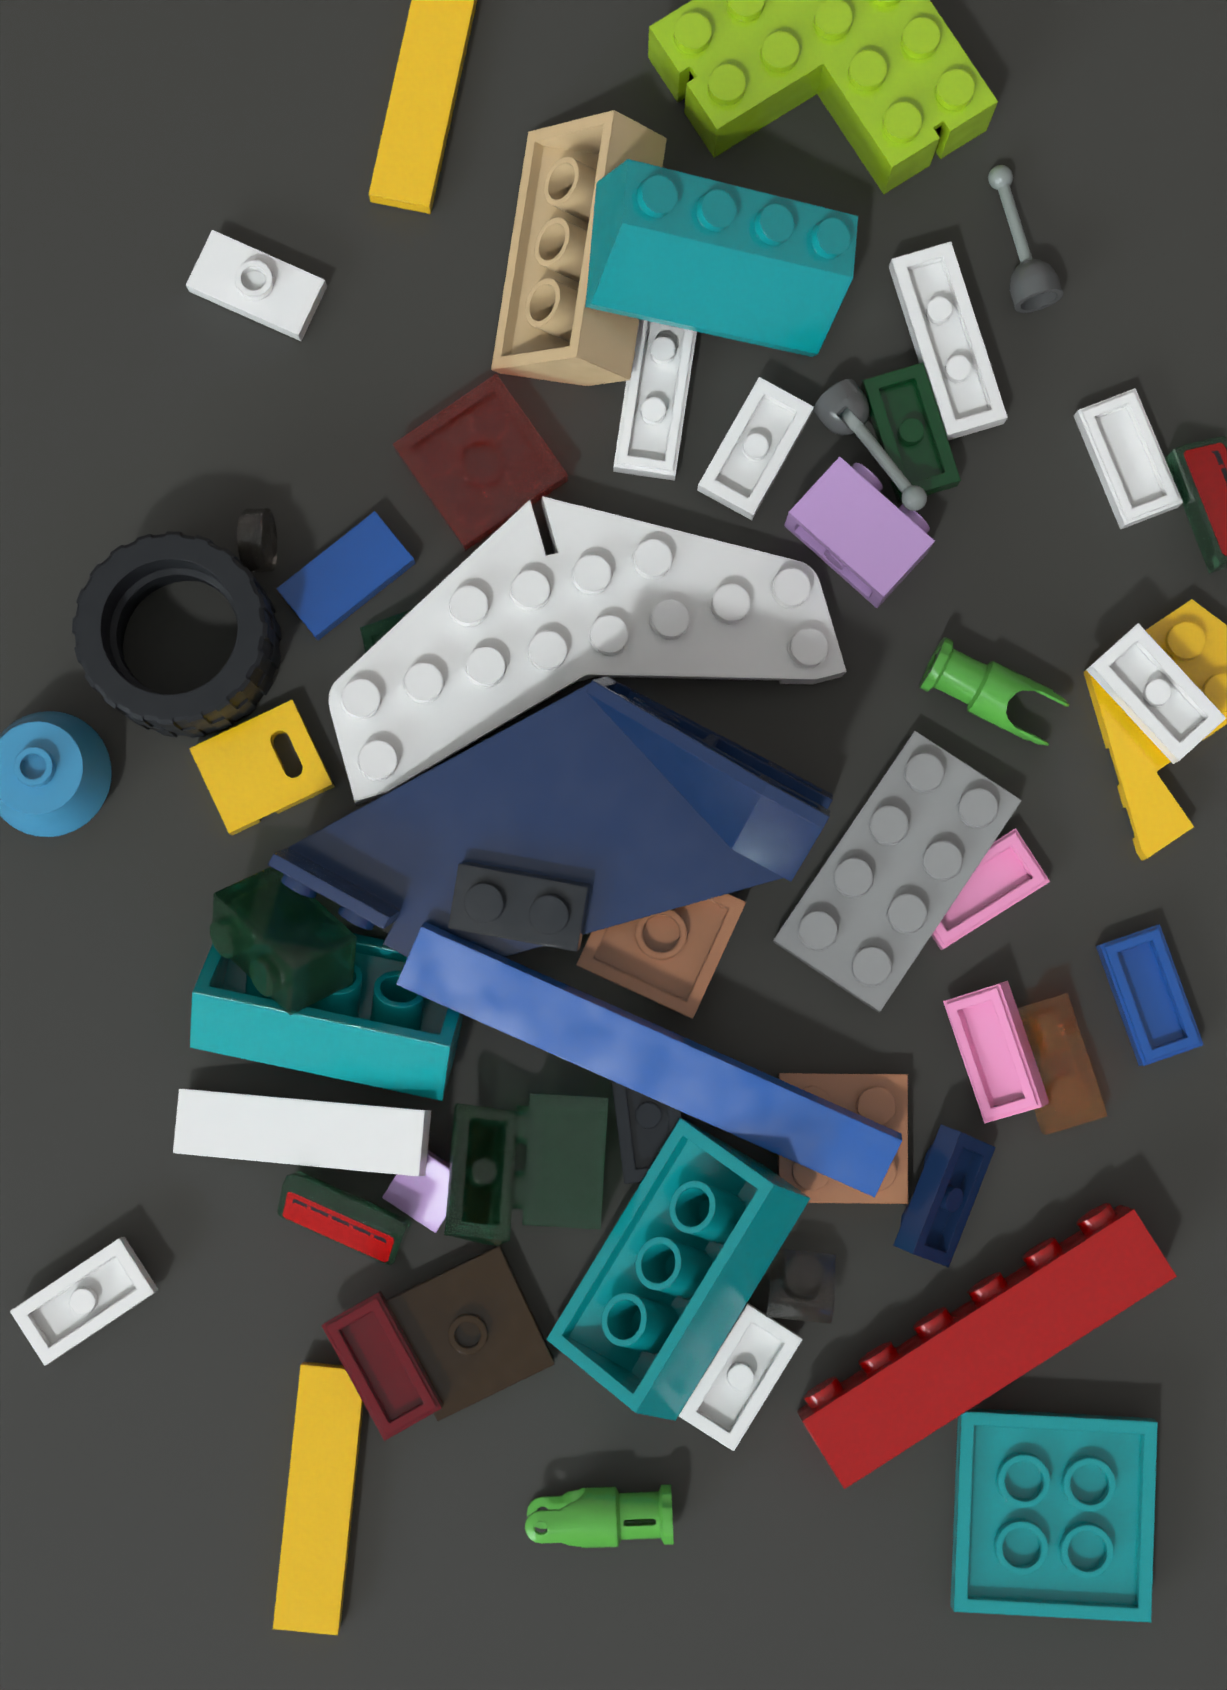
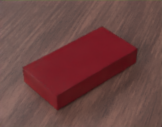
[321,1291,443,1441]

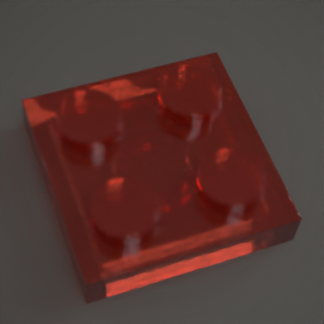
[393,374,568,551]

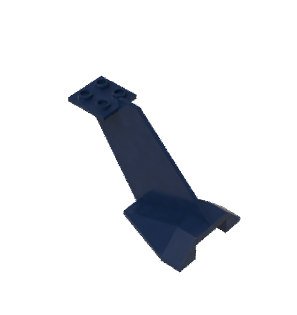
[268,676,833,958]

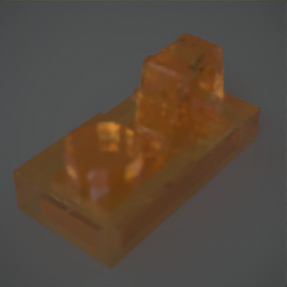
[1018,993,1108,1135]

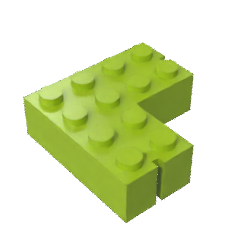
[648,0,998,194]

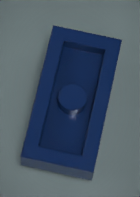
[893,1124,996,1267]

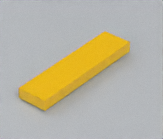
[368,0,477,214]
[273,1362,364,1635]

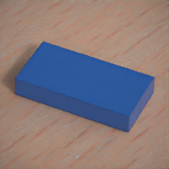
[276,511,416,641]
[1096,924,1204,1066]

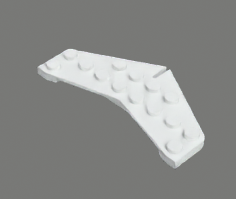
[328,496,847,805]

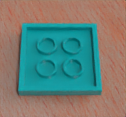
[950,1408,1158,1623]

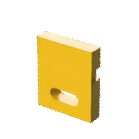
[189,700,335,836]

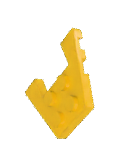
[1083,599,1227,860]

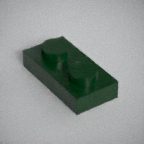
[861,362,961,504]

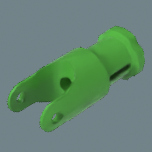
[919,637,1070,746]
[525,1484,674,1548]

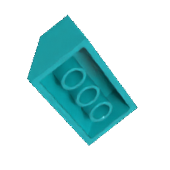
[585,159,858,357]
[190,907,464,1101]
[546,1118,810,1421]

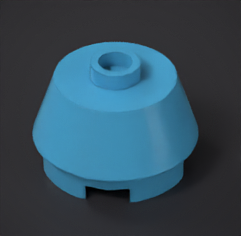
[0,711,112,837]

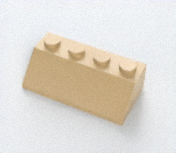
[491,110,667,386]

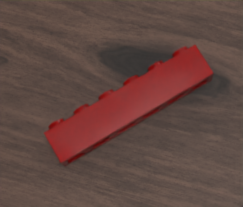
[797,1203,1177,1489]

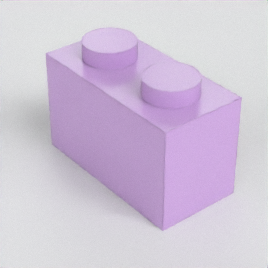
[784,457,935,608]

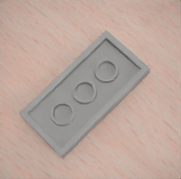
[773,731,1022,1013]

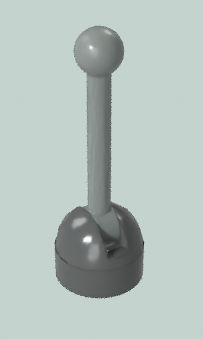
[988,165,1063,313]
[814,379,927,511]

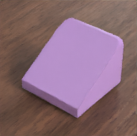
[382,1150,453,1233]

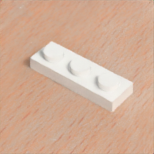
[889,242,1008,440]

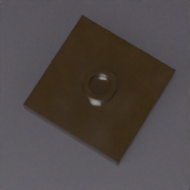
[386,1245,555,1421]

